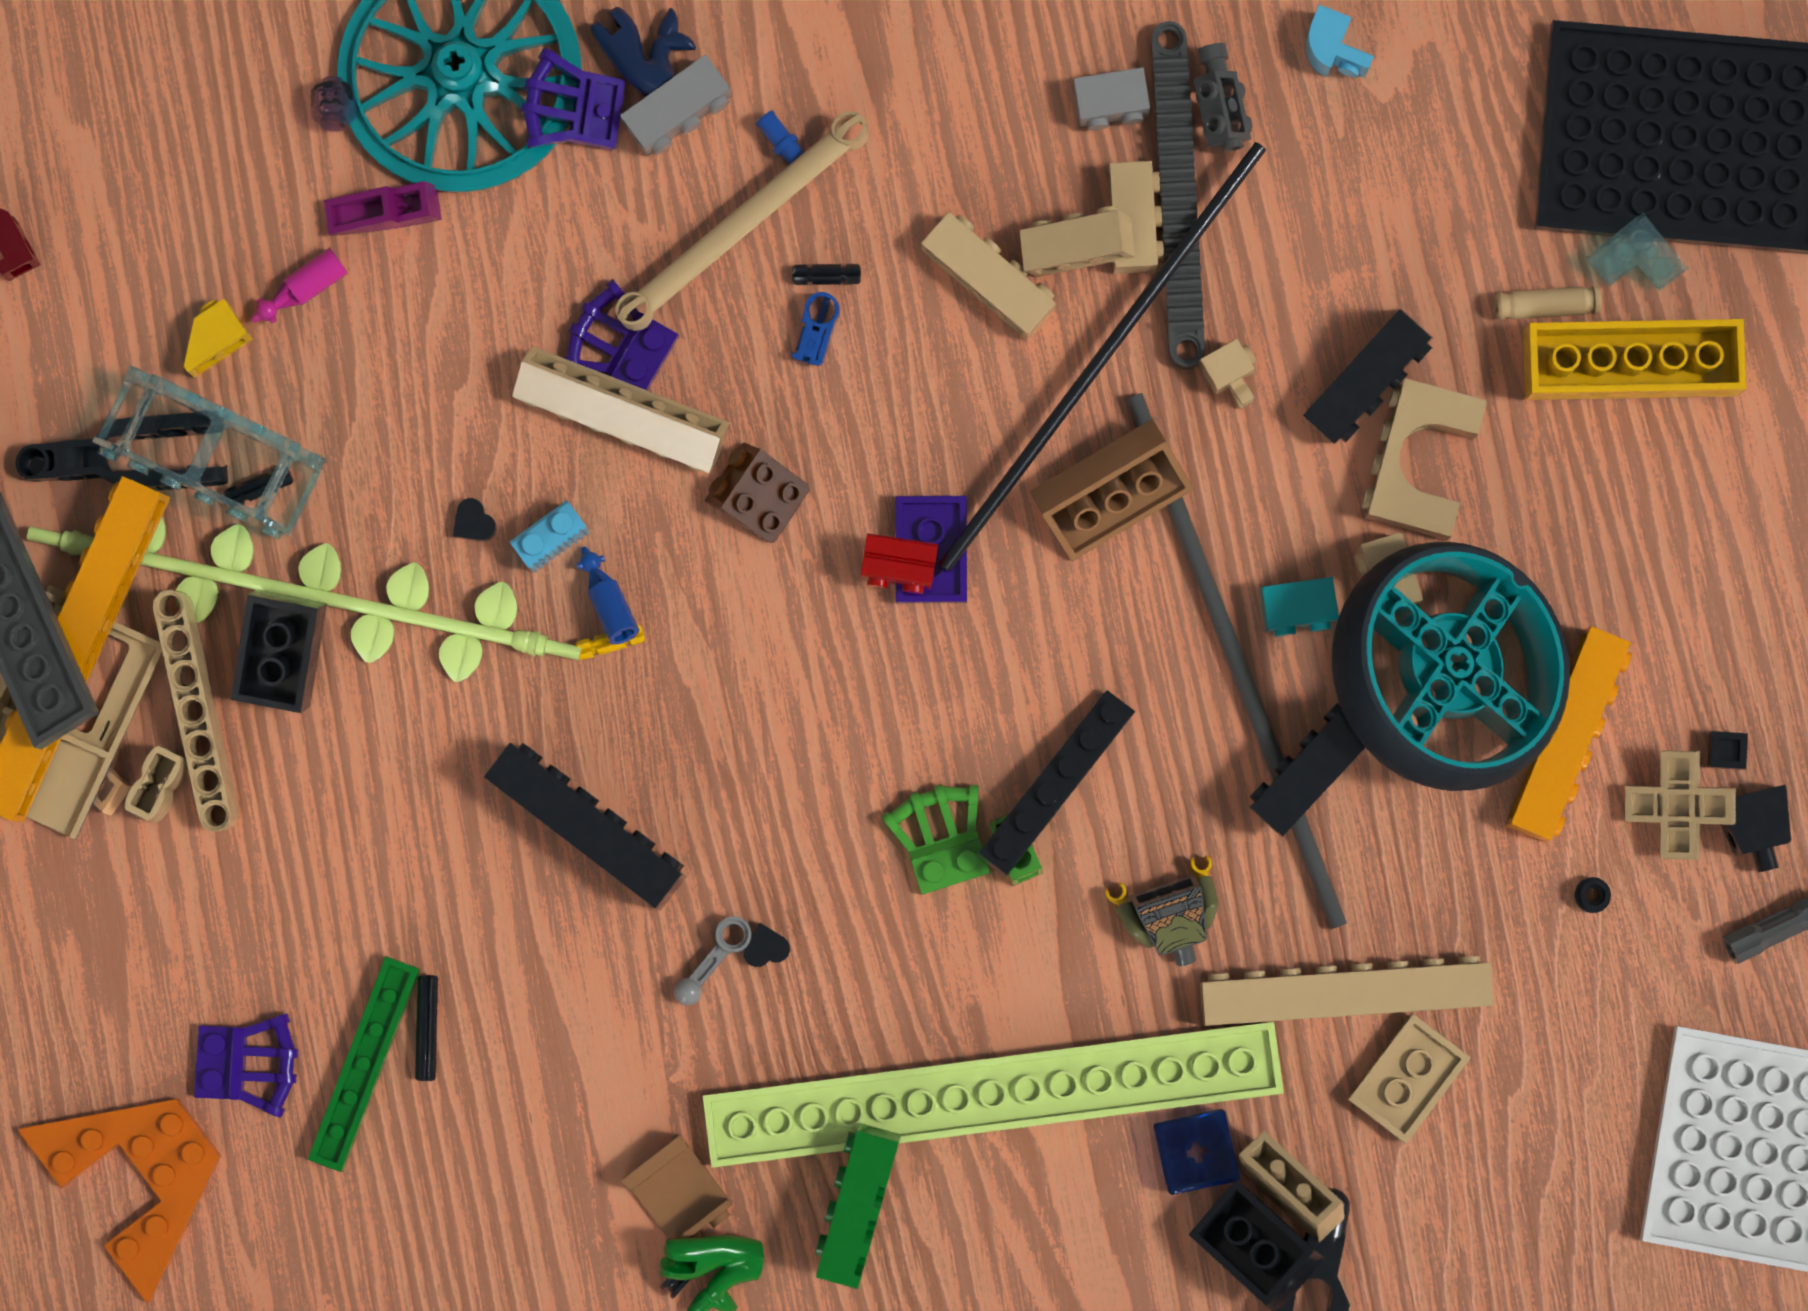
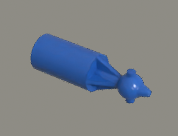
[576,546,639,644]

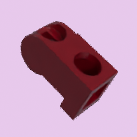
[0,209,41,281]

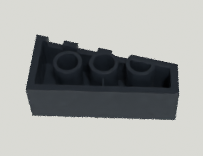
[1249,702,1365,837]

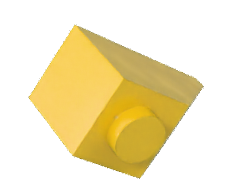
[184,298,253,378]

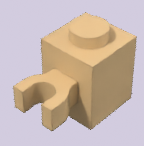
[1198,338,1256,409]

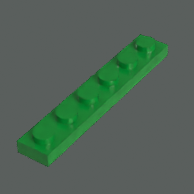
[307,956,421,1172]

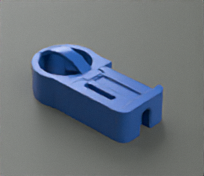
[792,292,840,366]

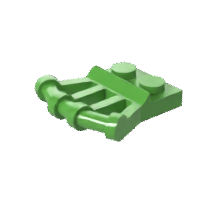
[880,784,990,895]

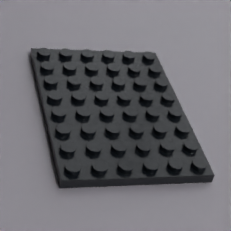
[1535,20,1808,254]

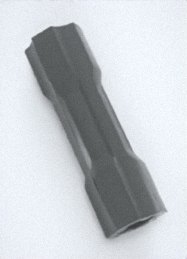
[1722,896,1808,964]

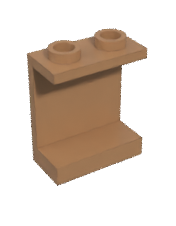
[621,1135,733,1239]

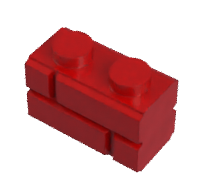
[861,533,938,594]

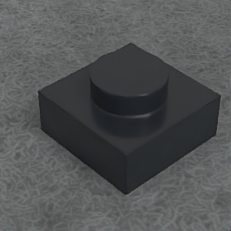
[1708,731,1748,770]

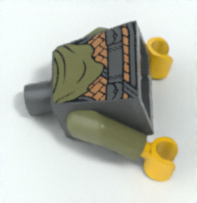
[1105,855,1219,966]

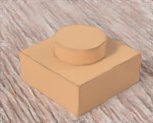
[93,767,131,816]

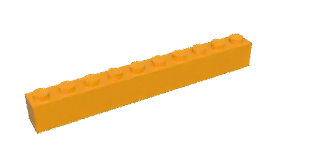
[0,476,171,823]

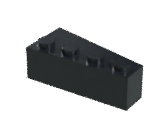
[1303,309,1434,444]

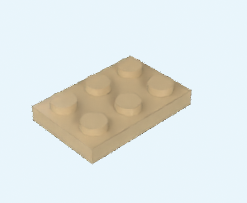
[1347,1013,1471,1144]

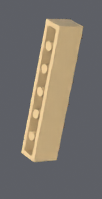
[512,346,730,473]

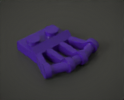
[521,48,625,151]
[563,279,679,391]
[194,1013,298,1118]

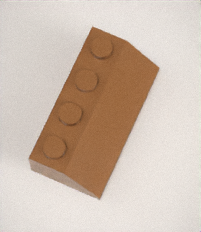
[1030,418,1194,561]

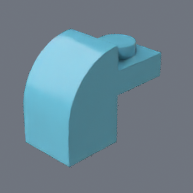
[1305,4,1374,78]

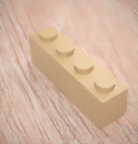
[921,212,1056,341]

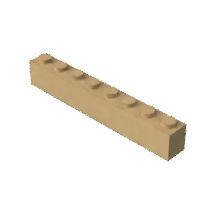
[1199,956,1494,1026]

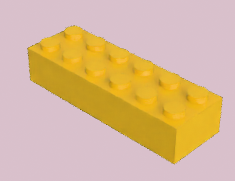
[1523,319,1747,400]

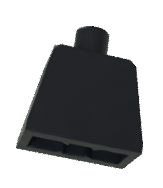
[1721,785,1791,873]

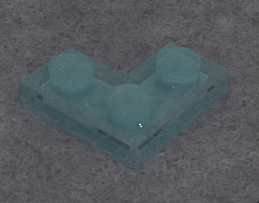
[1587,213,1688,291]

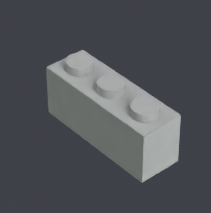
[620,54,732,157]

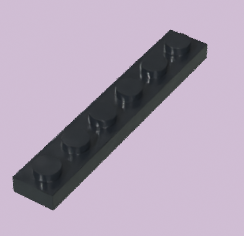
[977,690,1135,878]

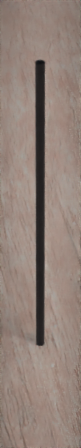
[938,142,1266,572]

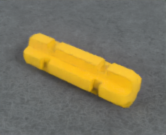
[575,624,645,660]

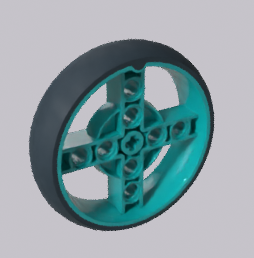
[1332,542,1570,791]

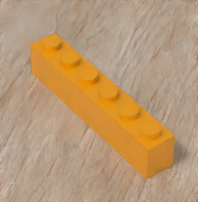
[1505,626,1632,842]

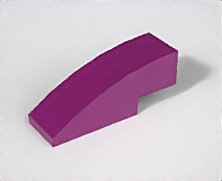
[324,181,442,236]

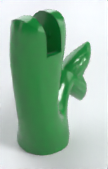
[660,1235,764,1311]

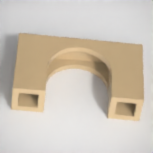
[1361,378,1487,541]

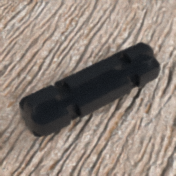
[792,264,861,285]
[224,465,293,508]

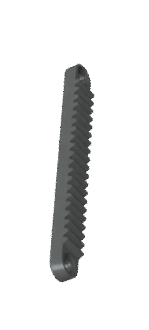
[1151,21,1205,370]

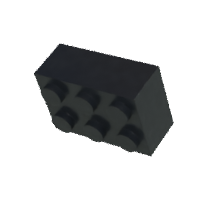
[231,590,327,713]
[1188,1180,1325,1311]

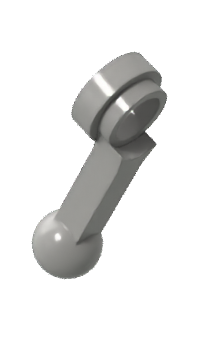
[673,916,751,1006]

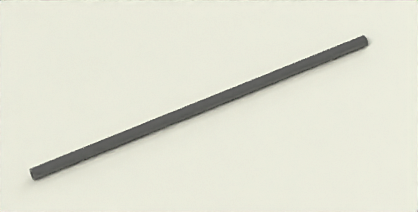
[1126,393,1347,929]

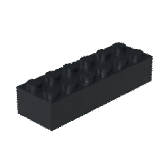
[484,742,687,910]

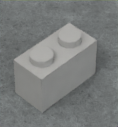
[1072,67,1150,131]

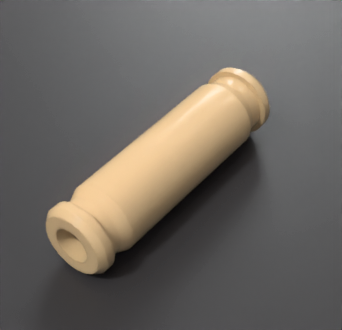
[1495,286,1601,320]

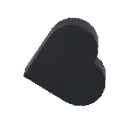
[453,498,497,542]
[744,923,790,967]

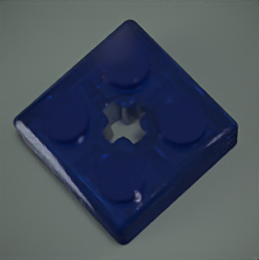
[1154,1109,1240,1195]

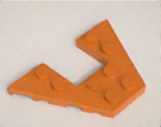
[18,1099,222,1303]

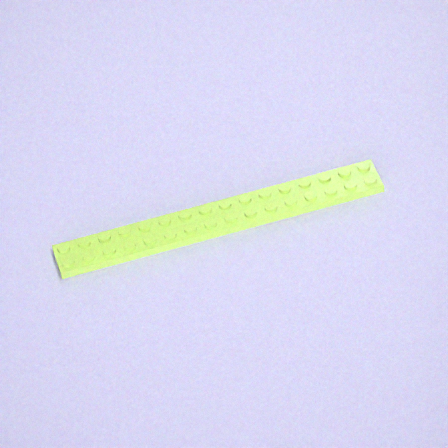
[703,1022,1284,1168]

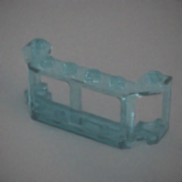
[92,365,327,540]

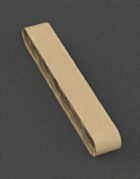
[153,590,239,832]

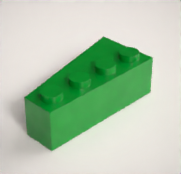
[815,1123,901,1289]

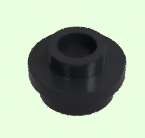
[1574,877,1611,913]

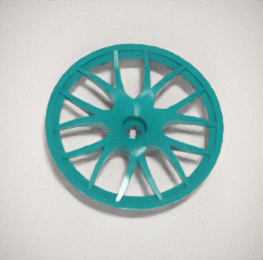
[337,0,582,192]

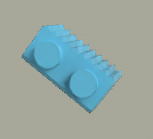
[509,500,589,573]

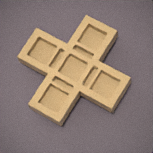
[1625,750,1736,860]

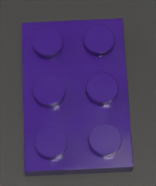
[896,496,967,604]

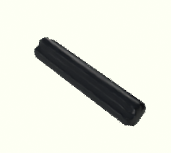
[415,975,438,1081]

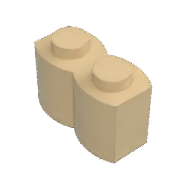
[125,745,188,823]

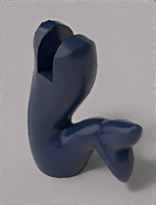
[590,6,696,97]

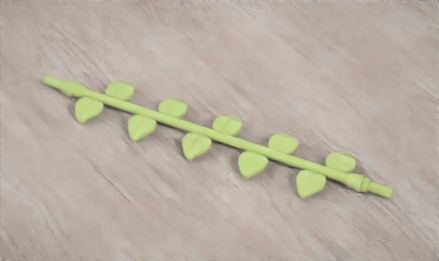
[27,516,582,682]

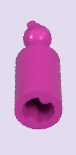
[251,247,348,323]

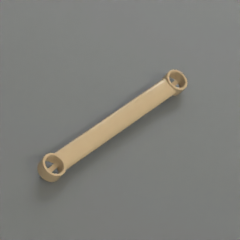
[615,111,869,331]

